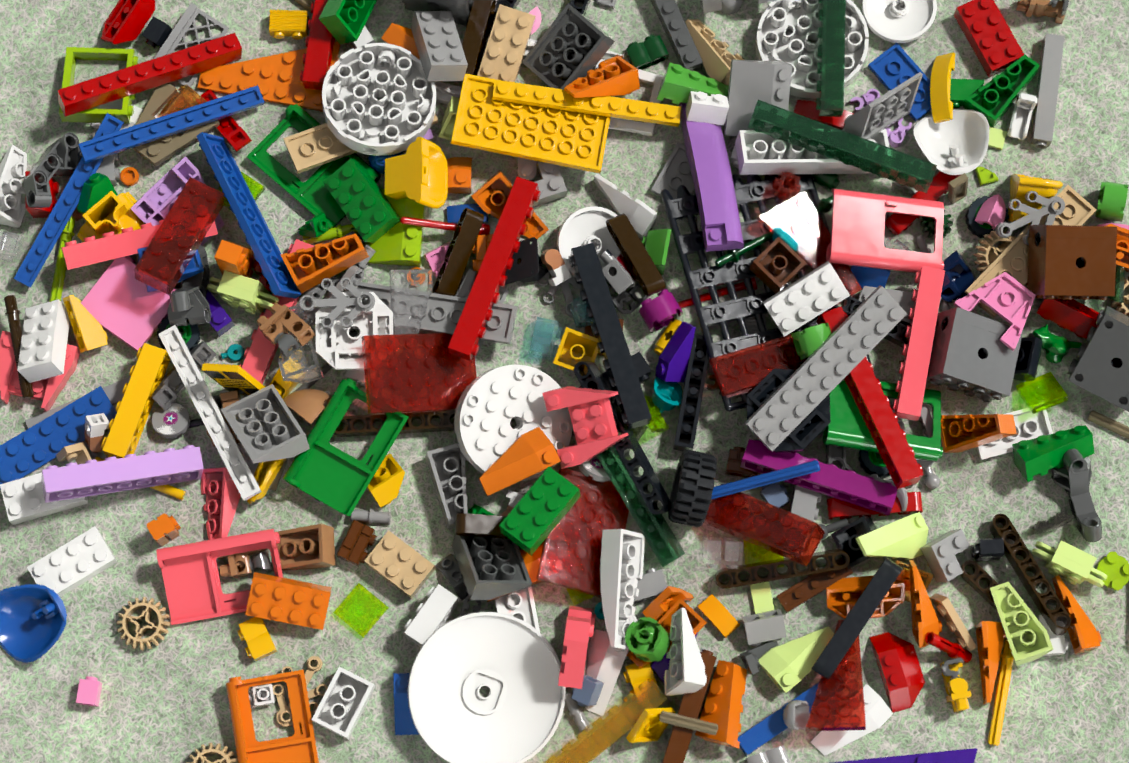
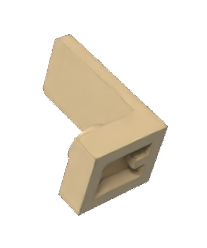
[56,442,92,464]

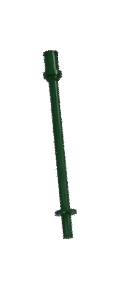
[715,195,833,267]

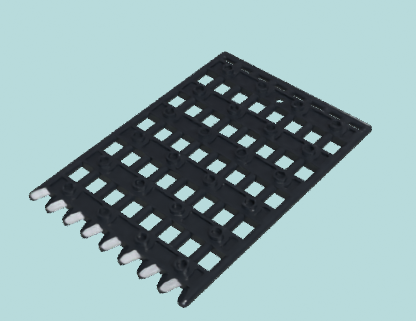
[660,174,874,412]

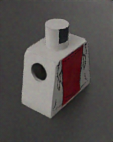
[599,249,636,295]

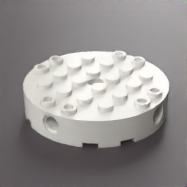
[755,0,869,99]
[322,43,436,156]
[454,365,573,481]

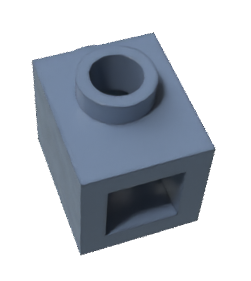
[760,482,790,514]
[572,675,604,708]

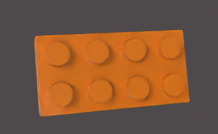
[245,572,331,630]

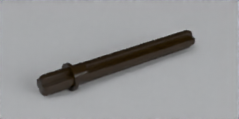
[4,295,34,399]

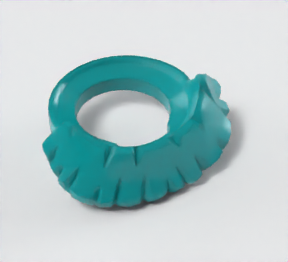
[772,227,798,252]

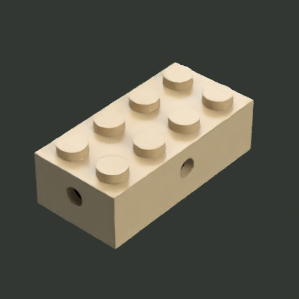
[477,4,536,83]

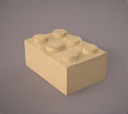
[364,530,436,599]

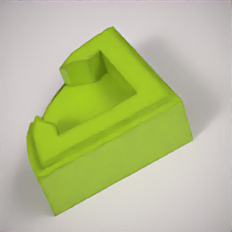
[975,167,999,186]

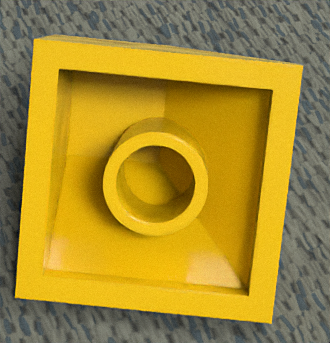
[367,453,405,508]

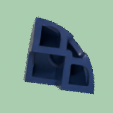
[941,250,977,302]

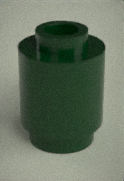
[811,174,840,191]

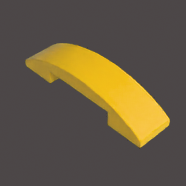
[930,52,955,123]

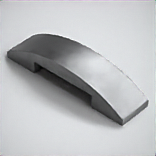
[151,341,217,411]

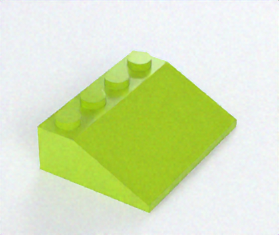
[365,189,426,267]

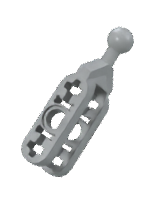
[304,265,364,326]
[890,403,940,489]

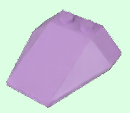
[130,156,225,246]

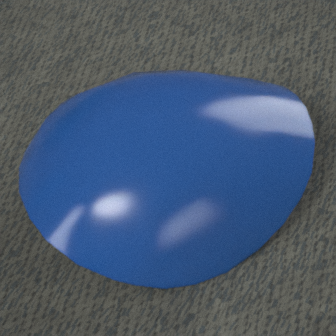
[0,584,67,663]

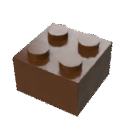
[749,237,806,294]

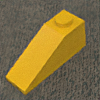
[62,295,108,353]

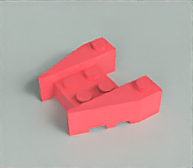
[0,331,80,412]
[543,386,628,469]
[558,606,596,689]

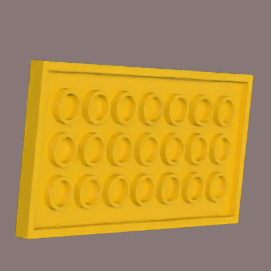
[451,74,610,174]

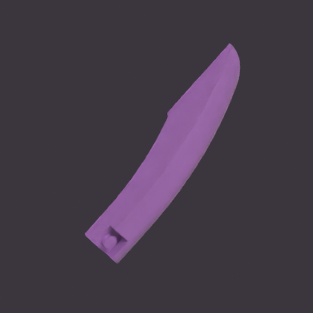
[679,102,744,252]

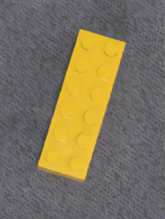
[101,343,171,459]

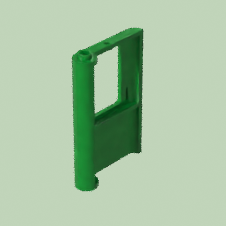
[283,378,409,517]
[823,379,943,462]

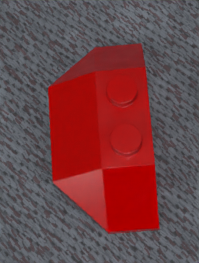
[101,0,155,44]
[869,632,925,713]

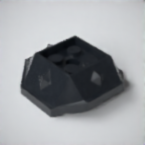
[747,368,831,453]

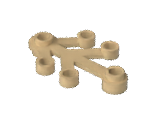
[273,656,328,727]

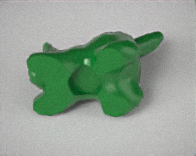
[1033,324,1082,363]

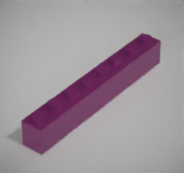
[740,439,898,516]

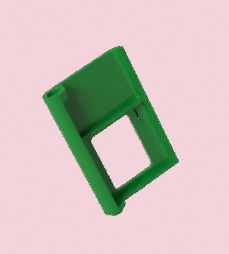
[247,104,381,229]

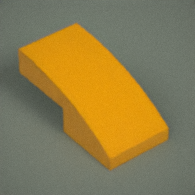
[698,594,740,638]

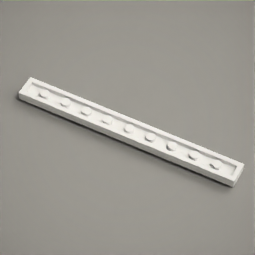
[158,325,262,501]

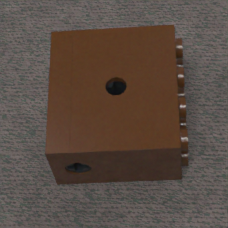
[1027,225,1117,300]

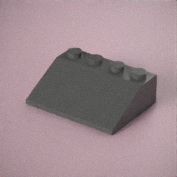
[522,3,615,90]
[451,535,532,600]

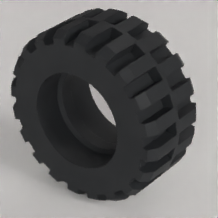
[668,450,717,527]

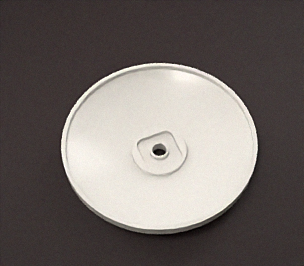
[408,612,565,763]

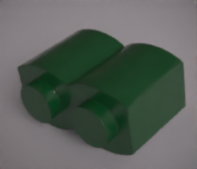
[625,35,669,70]

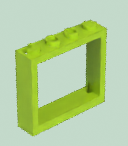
[59,47,138,124]

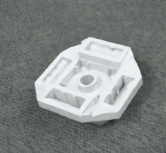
[315,292,394,370]

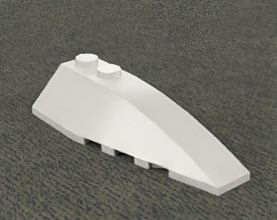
[600,529,645,650]

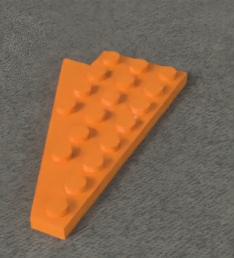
[197,42,341,112]

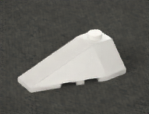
[0,144,27,228]
[811,684,893,756]

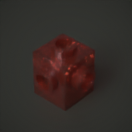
[772,172,801,201]

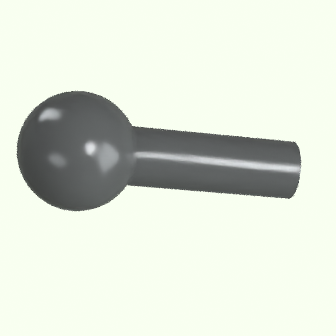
[814,518,849,540]

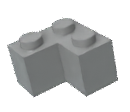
[532,161,567,208]
[920,529,970,583]

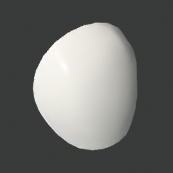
[913,109,990,175]

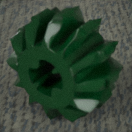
[920,209,953,238]

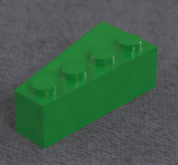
[963,55,1040,128]
[1012,425,1094,482]

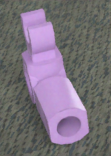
[849,89,880,113]
[885,118,912,148]

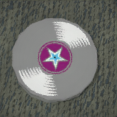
[151,402,191,438]
[578,454,615,482]

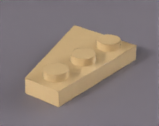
[930,593,977,651]

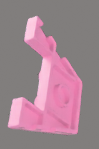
[954,272,1036,351]

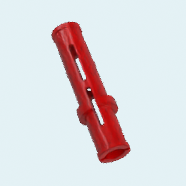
[924,631,972,663]

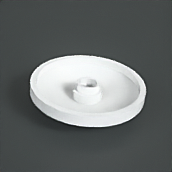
[862,0,937,43]
[557,207,621,276]

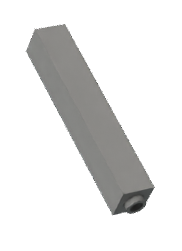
[1030,33,1065,148]

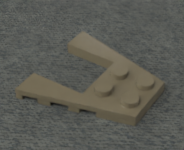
[132,83,220,167]

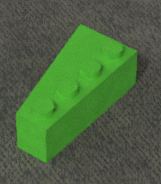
[657,62,729,105]

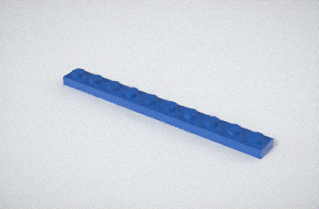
[78,85,265,163]
[13,113,124,288]

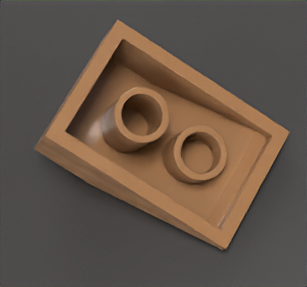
[273,524,335,571]

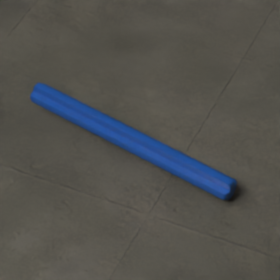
[711,460,820,499]

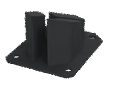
[505,237,548,285]

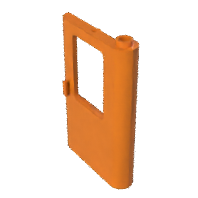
[226,669,319,763]

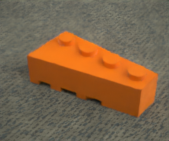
[280,234,369,293]
[214,240,255,278]
[941,414,1017,453]
[695,660,747,749]

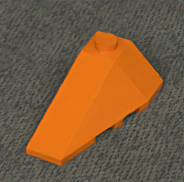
[564,55,640,98]
[471,170,549,239]
[909,560,942,648]
[1052,575,1102,654]

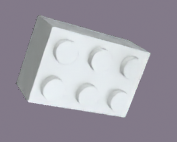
[404,584,459,647]
[312,667,376,740]

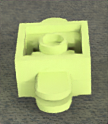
[207,271,279,314]
[1032,540,1108,587]

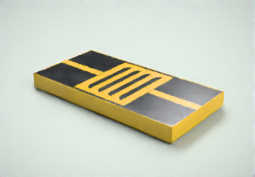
[202,363,265,395]

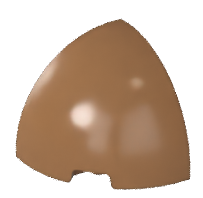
[283,389,332,425]

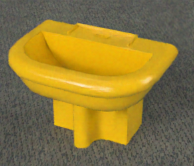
[385,137,448,209]
[1008,174,1063,224]
[77,191,146,260]

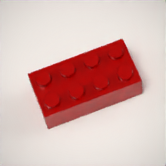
[954,0,1024,78]

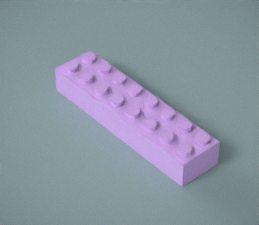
[41,445,204,503]

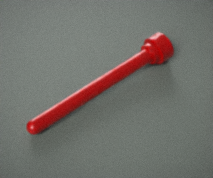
[400,217,490,235]
[678,278,757,309]

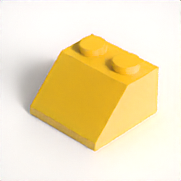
[553,327,599,374]

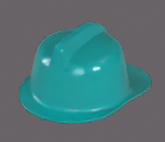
[651,377,682,413]

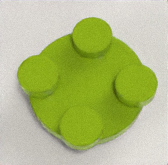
[1097,551,1129,591]

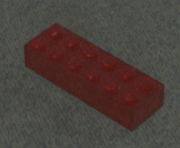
[134,177,225,295]
[705,484,825,566]

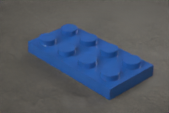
[868,43,932,122]

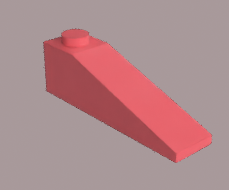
[201,467,241,540]

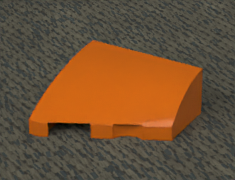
[642,586,694,622]

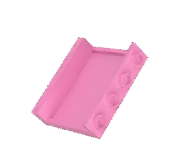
[81,256,176,352]

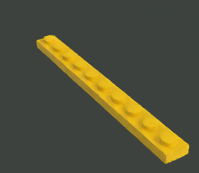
[492,80,681,127]

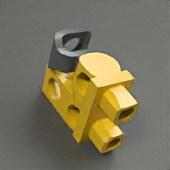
[940,658,972,712]

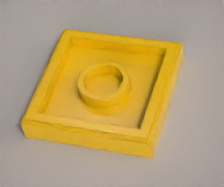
[626,707,676,743]

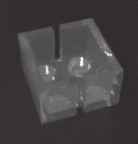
[701,536,743,569]

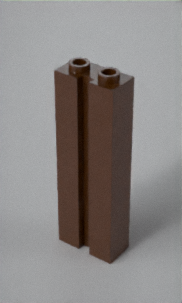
[662,649,717,763]

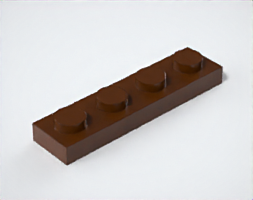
[776,557,853,613]

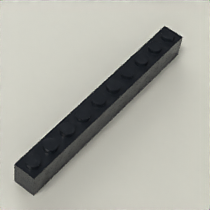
[568,243,652,430]

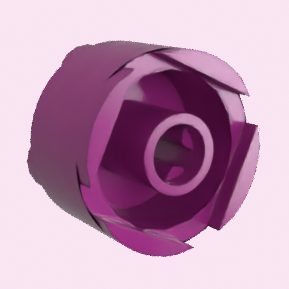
[639,289,683,332]

